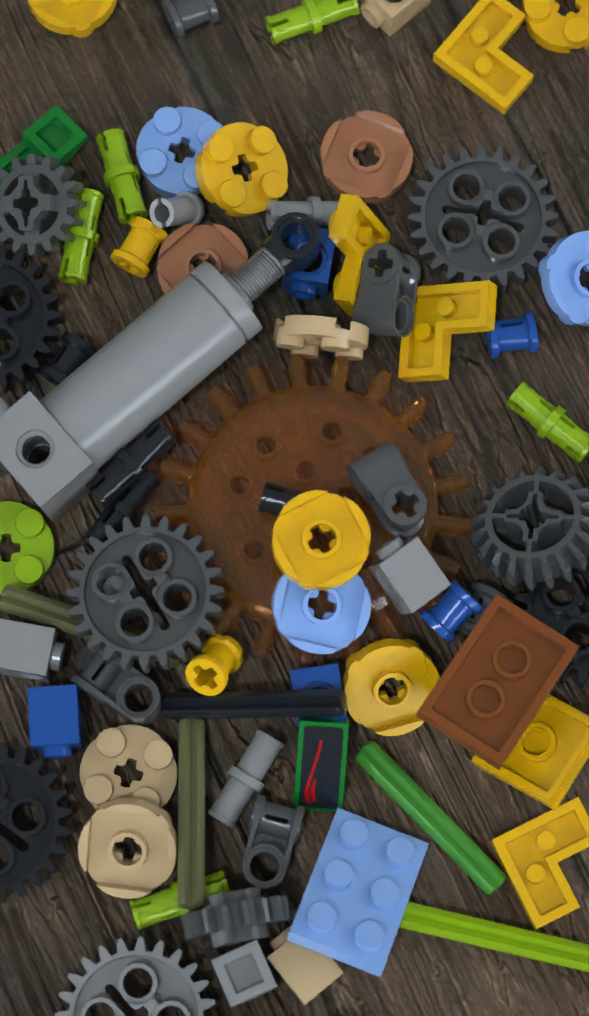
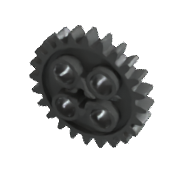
[407,145,559,293]
[66,514,226,674]

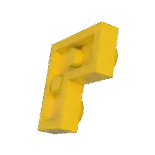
[432,0,534,115]
[328,193,391,317]
[398,280,497,383]
[490,797,589,930]

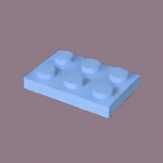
[286,808,429,977]

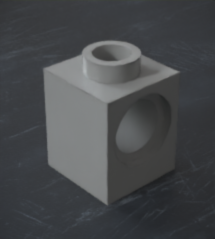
[368,535,451,614]
[0,618,65,683]
[211,940,277,1008]

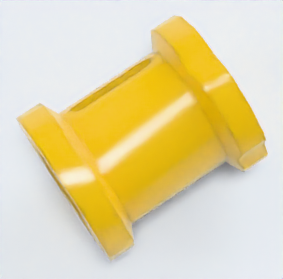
[110,216,168,278]
[185,634,243,696]

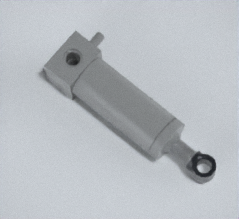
[0,212,320,524]

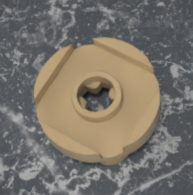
[273,315,369,361]
[80,724,178,809]
[78,798,178,899]

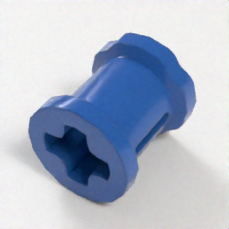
[485,311,538,359]
[419,579,484,644]

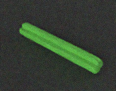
[356,741,506,894]

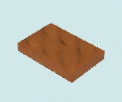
[416,594,580,770]

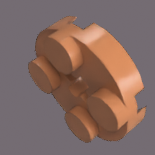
[320,110,413,205]
[157,223,248,295]

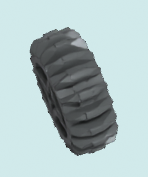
[471,465,589,592]

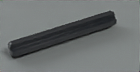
[161,689,347,719]

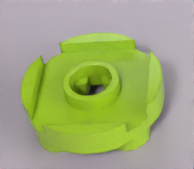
[0,501,56,595]

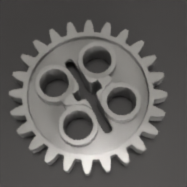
[55,937,216,1016]

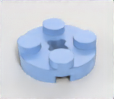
[136,107,223,198]
[538,231,589,326]
[271,574,371,654]

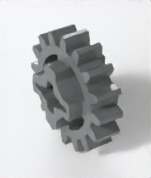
[0,153,87,257]
[181,887,291,948]

